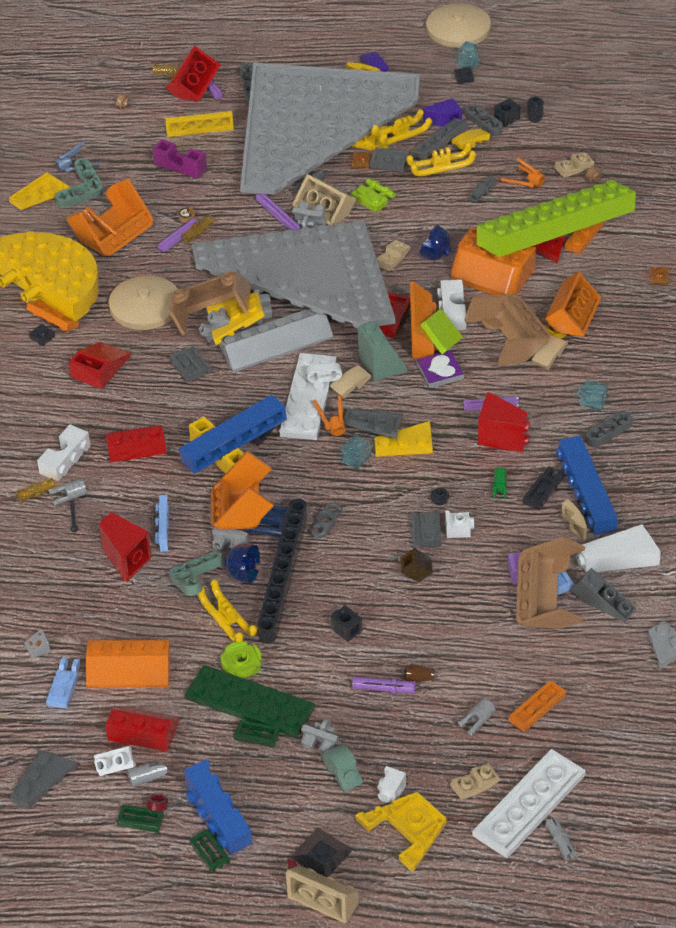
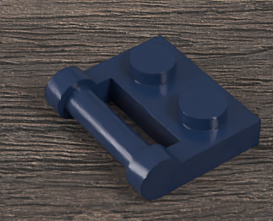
[245,505,288,538]

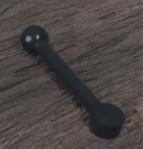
[70,500,78,532]

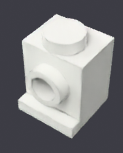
[445,511,474,538]
[378,766,406,803]

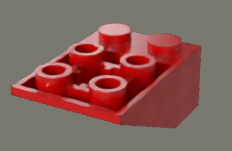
[69,341,132,389]

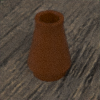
[404,663,435,683]

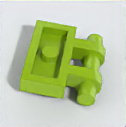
[351,178,396,213]

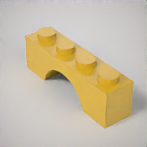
[189,417,244,474]

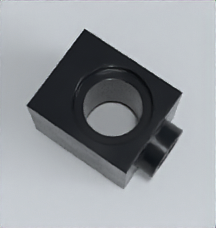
[494,98,521,127]
[330,605,362,642]

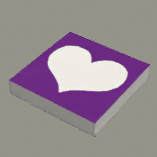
[416,350,464,388]

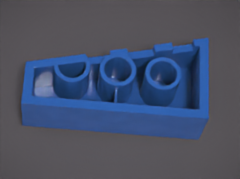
[184,759,253,855]

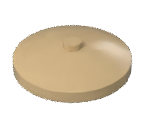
[426,3,491,48]
[109,275,177,330]

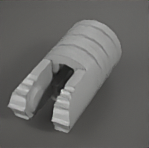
[49,478,87,506]
[458,698,496,736]
[127,761,168,787]

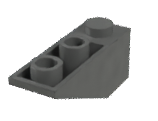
[571,568,636,622]

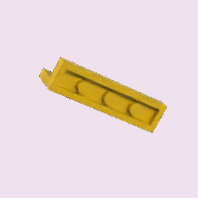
[165,111,234,137]

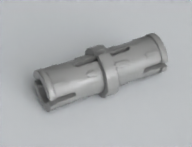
[546,818,577,860]

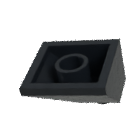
[291,828,352,877]

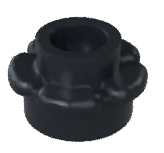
[430,488,450,505]

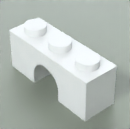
[437,280,466,330]
[37,425,90,481]

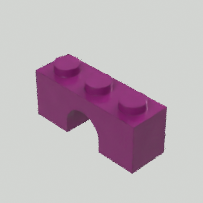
[153,139,207,179]

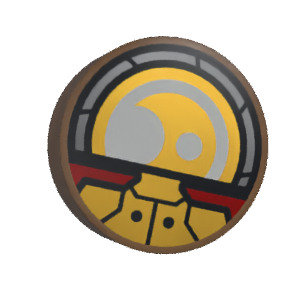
[178,207,195,223]

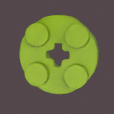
[221,641,262,678]

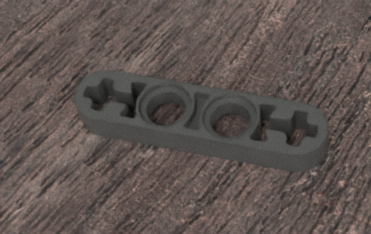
[240,63,253,108]

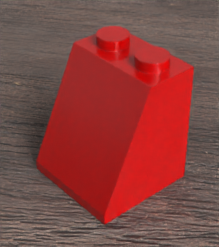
[478,392,530,453]
[99,512,152,582]

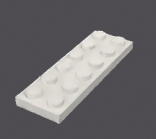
[279,353,336,440]
[472,749,586,858]

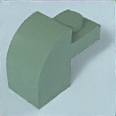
[320,744,363,792]

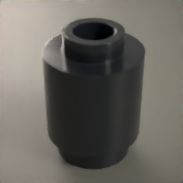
[527,96,544,122]

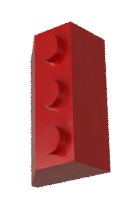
[165,45,221,102]
[105,425,167,463]
[105,706,180,752]

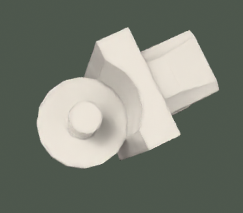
[94,745,136,776]

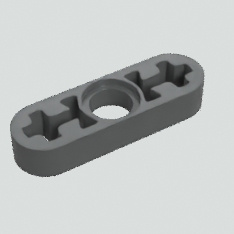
[465,104,503,136]
[586,411,632,447]

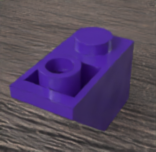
[423,98,462,126]

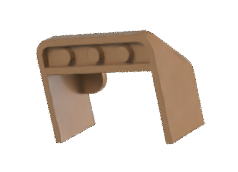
[169,271,251,335]
[464,294,551,365]
[516,537,585,629]

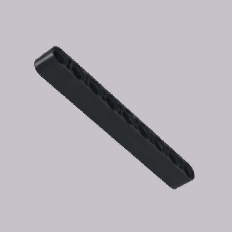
[258,498,307,644]

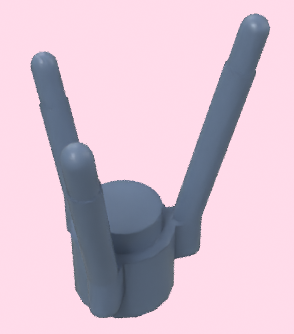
[55,140,99,173]

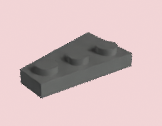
[344,409,403,439]

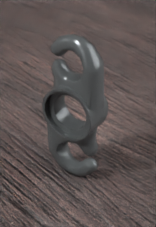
[310,502,342,538]

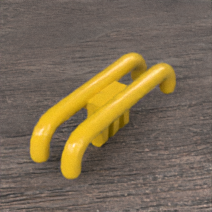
[371,109,432,146]
[406,142,476,177]
[198,580,257,642]

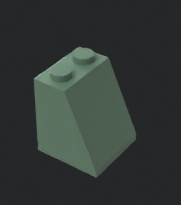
[358,321,408,382]

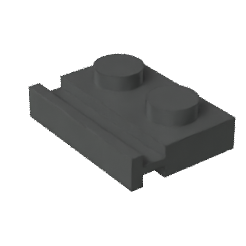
[370,147,409,172]
[170,346,211,383]
[411,512,441,548]

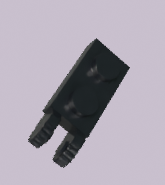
[523,466,564,510]

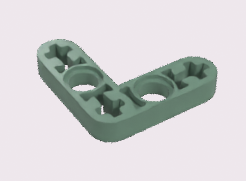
[55,158,103,207]
[169,551,224,596]

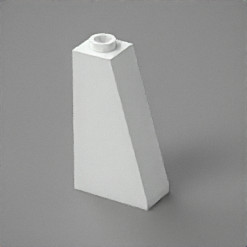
[576,524,661,572]

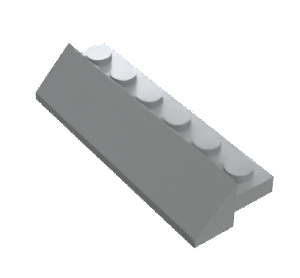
[218,308,333,373]

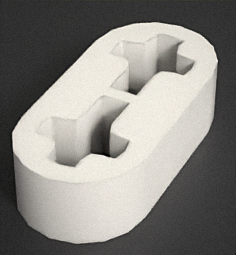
[306,363,342,383]

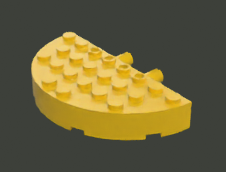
[0,231,99,322]

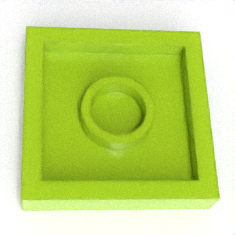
[420,308,463,354]

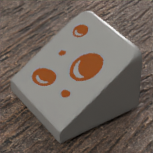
[24,629,50,659]

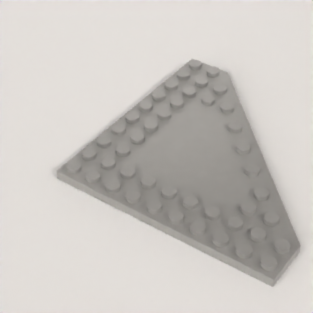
[240,63,419,195]
[192,220,395,328]

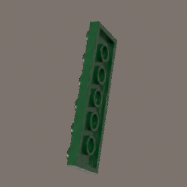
[185,664,315,739]

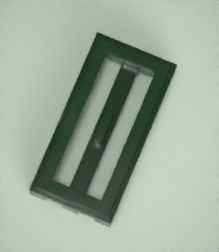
[234,720,280,748]
[117,805,164,833]
[189,829,230,873]

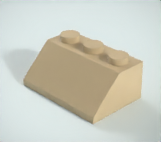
[292,174,356,225]
[286,866,359,923]

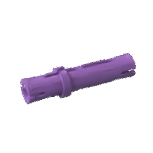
[353,676,416,694]

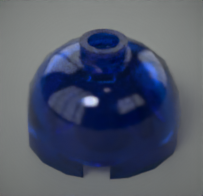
[419,225,452,261]
[225,543,260,583]

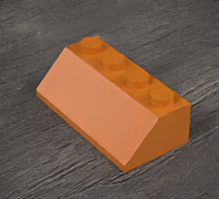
[545,272,602,337]
[410,282,438,359]
[86,640,171,688]

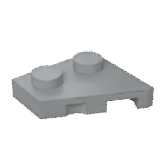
[648,620,676,669]

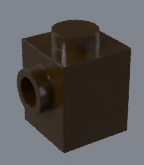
[400,548,433,582]

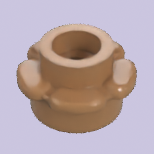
[116,93,129,109]
[586,166,602,183]

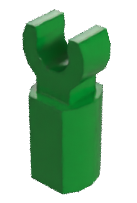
[492,467,507,498]

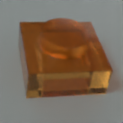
[352,151,371,169]
[650,266,669,285]

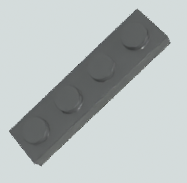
[410,118,468,160]

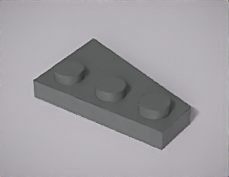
[9,750,78,809]

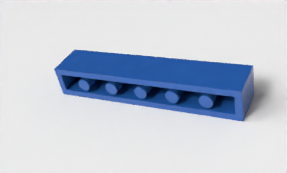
[179,394,287,474]
[556,435,618,535]

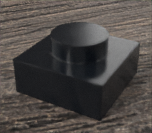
[454,67,474,84]
[29,324,55,346]

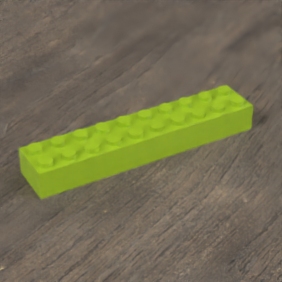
[477,180,636,257]

